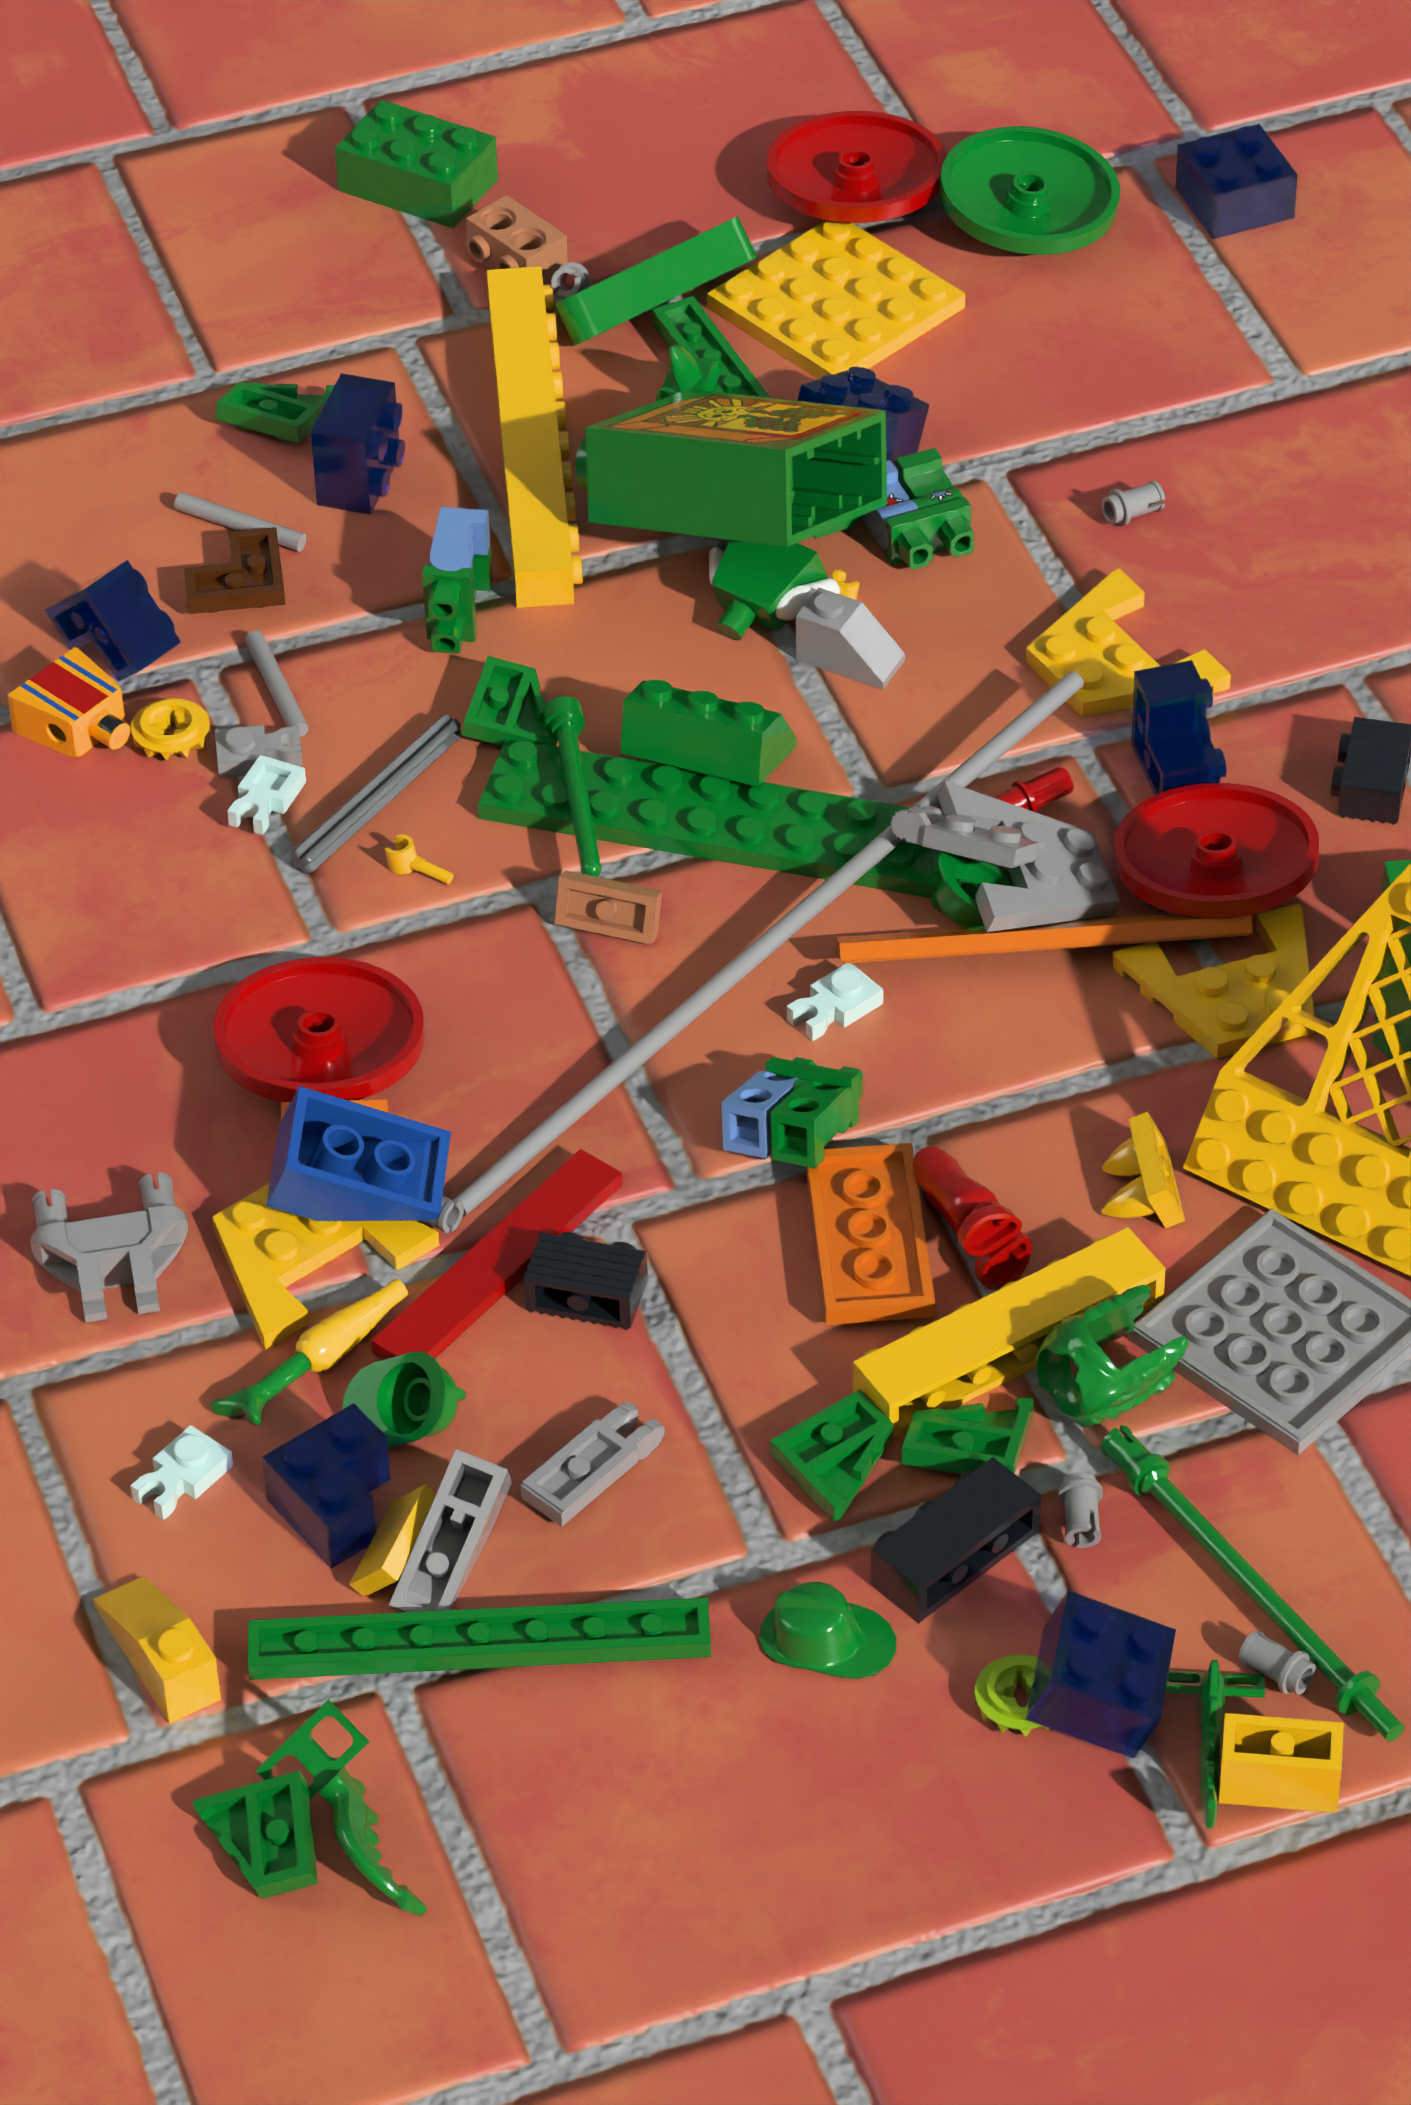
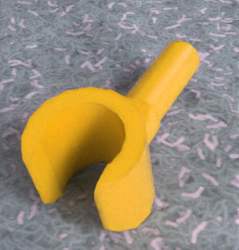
[384,834,454,885]

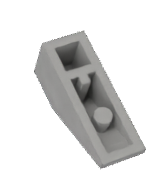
[389,1449,512,1612]

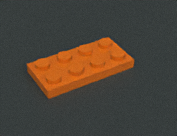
[806,1143,935,1325]

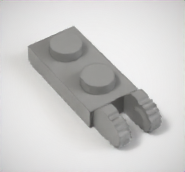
[890,805,1039,868]
[520,1401,665,1527]

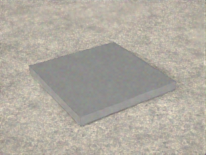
[1129,1208,1411,1455]

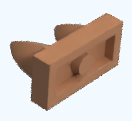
[554,870,662,945]

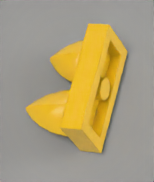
[1101,1111,1185,1229]

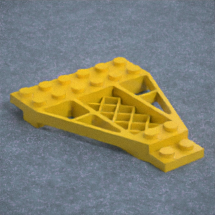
[1183,864,1411,1276]

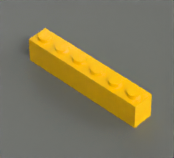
[853,1227,1166,1438]

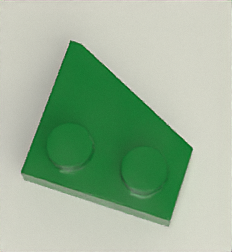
[216,382,341,443]
[461,656,558,746]
[770,1389,893,1522]
[901,1397,1034,1475]
[193,1771,318,1899]

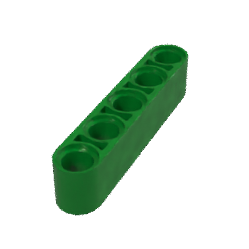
[554,216,757,346]

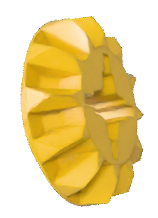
[131,698,211,761]

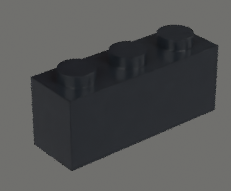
[871,1457,1041,1624]

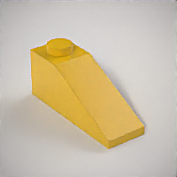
[93,1576,221,1724]

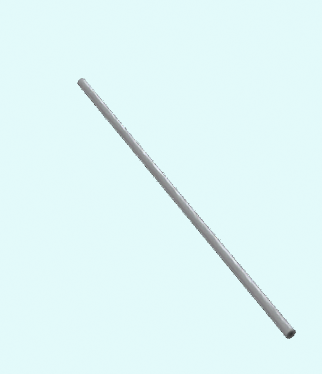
[453,671,1084,1217]

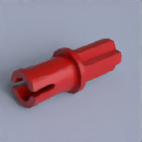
[993,767,1074,813]

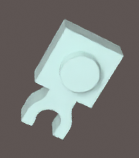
[227,755,306,835]
[787,963,883,1042]
[130,1425,233,1520]

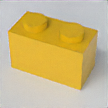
[1218,1713,1344,1813]

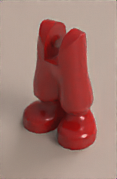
[912,1147,1032,1290]

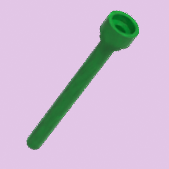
[543,696,602,877]

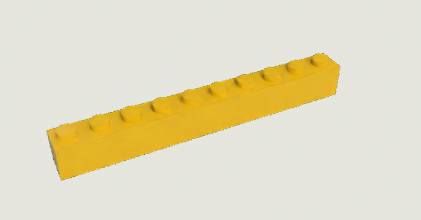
[487,266,583,608]

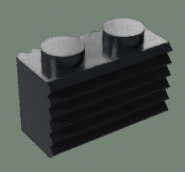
[1331,717,1411,825]
[524,1232,648,1330]

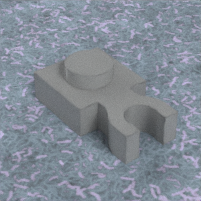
[215,725,303,778]

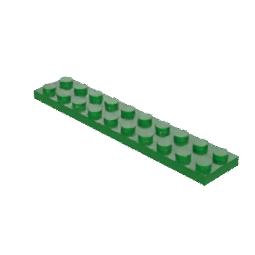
[478,739,945,898]

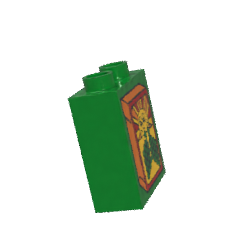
[575,389,887,547]

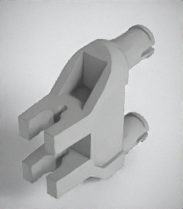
[30,1172,188,1323]

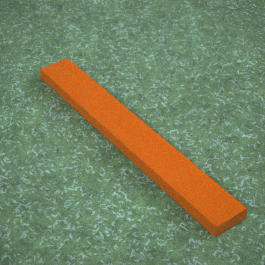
[836,914,1252,963]

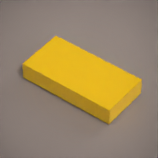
[349,1484,436,1597]

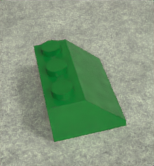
[620,680,797,787]

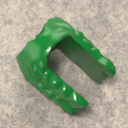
[1036,1285,1188,1427]

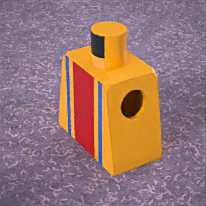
[7,647,130,758]

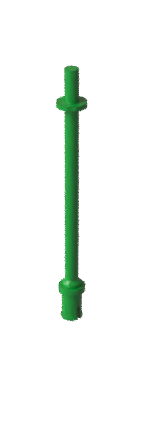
[1100,1425,1404,1742]

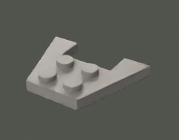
[937,781,1120,932]

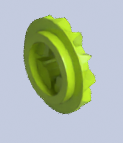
[975,1654,1068,1737]

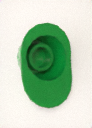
[931,851,1014,929]
[342,1351,466,1449]
[759,1582,896,1679]

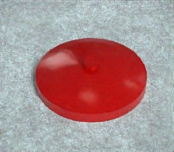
[767,111,946,223]
[1114,783,1319,918]
[213,957,424,1102]

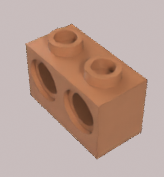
[466,195,568,285]

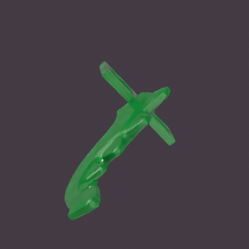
[1159,1660,1265,1828]
[255,1699,427,1916]

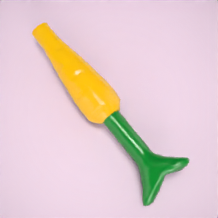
[211,1279,408,1425]

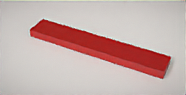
[371,1149,622,1360]

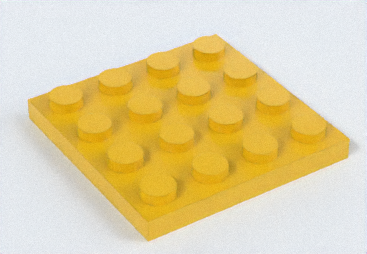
[707,220,965,390]

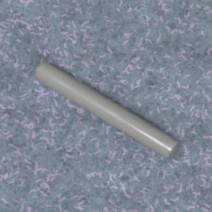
[174,492,307,552]
[245,631,309,737]

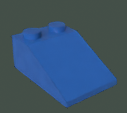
[266,1086,451,1221]

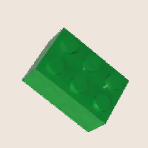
[335,100,498,229]

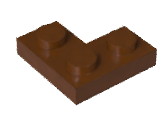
[184,527,285,614]

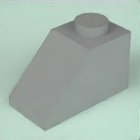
[796,587,905,690]

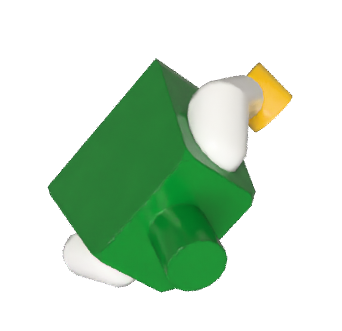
[709,539,860,640]

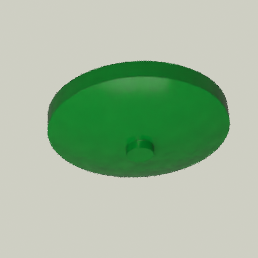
[939,126,1120,255]

